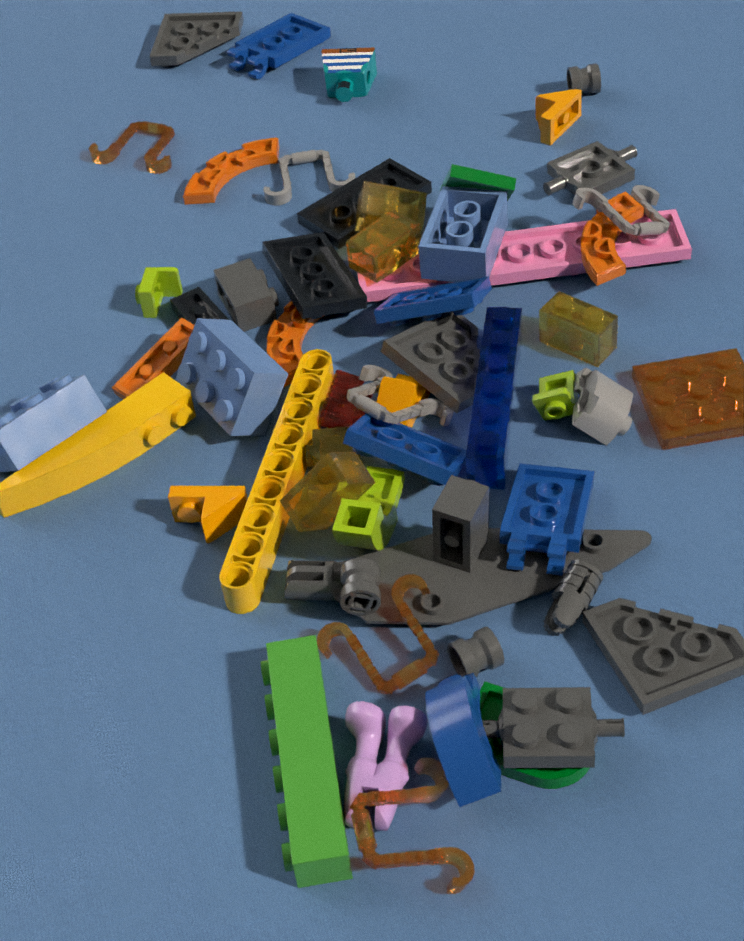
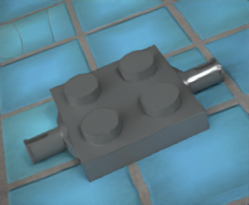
[543,141,637,195]
[482,687,625,768]

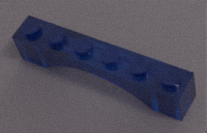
[466,307,522,490]

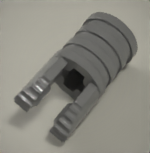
[543,559,603,636]

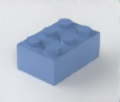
[418,186,508,282]
[175,318,288,436]
[0,374,107,472]

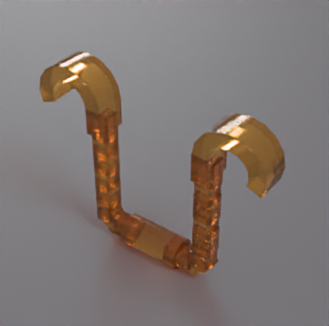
[89,121,175,174]
[317,574,439,695]
[350,757,475,894]

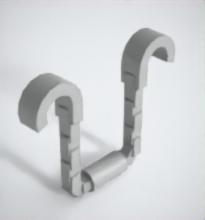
[263,150,356,206]
[572,185,670,236]
[346,365,454,427]

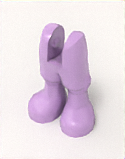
[344,701,428,831]

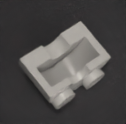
[572,368,633,446]

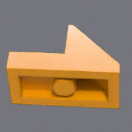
[535,89,582,146]
[377,373,431,428]
[168,486,248,544]

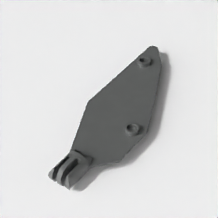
[284,528,652,625]

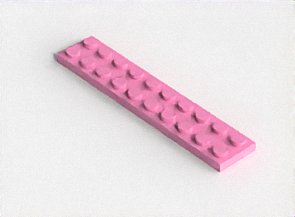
[354,209,692,302]

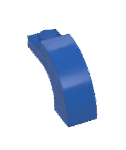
[425,673,501,807]

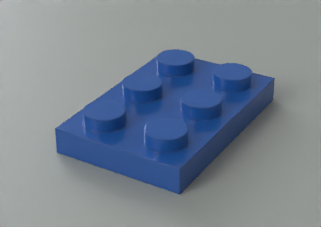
[374,276,492,326]
[343,414,471,486]

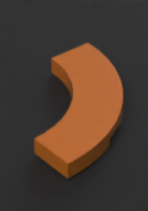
[183,137,280,205]
[581,191,644,286]
[267,301,325,387]

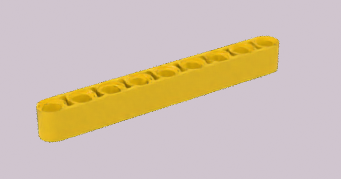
[219,349,335,614]

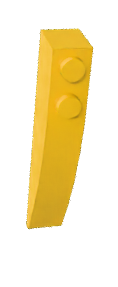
[0,372,196,518]

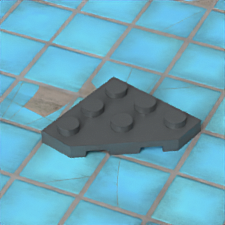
[149,11,244,67]
[380,311,484,413]
[582,598,744,715]

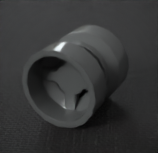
[567,63,601,94]
[340,558,381,615]
[447,626,505,677]

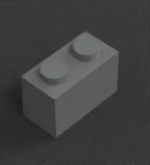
[213,258,279,332]
[432,475,489,573]

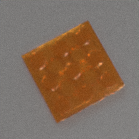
[632,348,744,450]

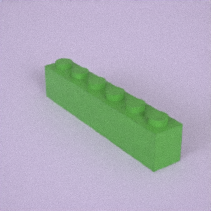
[260,635,353,888]

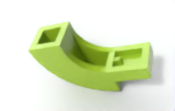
[332,466,405,550]

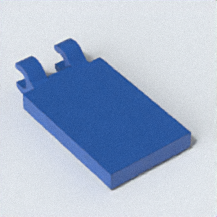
[227,13,331,79]
[499,463,595,576]

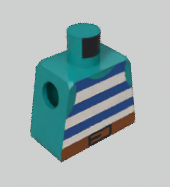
[322,47,377,102]

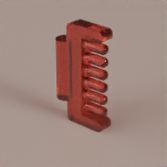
[318,370,372,434]

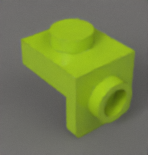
[135,267,183,318]
[532,370,579,421]

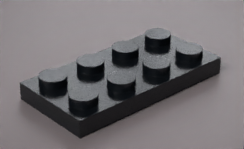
[297,158,432,249]
[262,232,367,319]

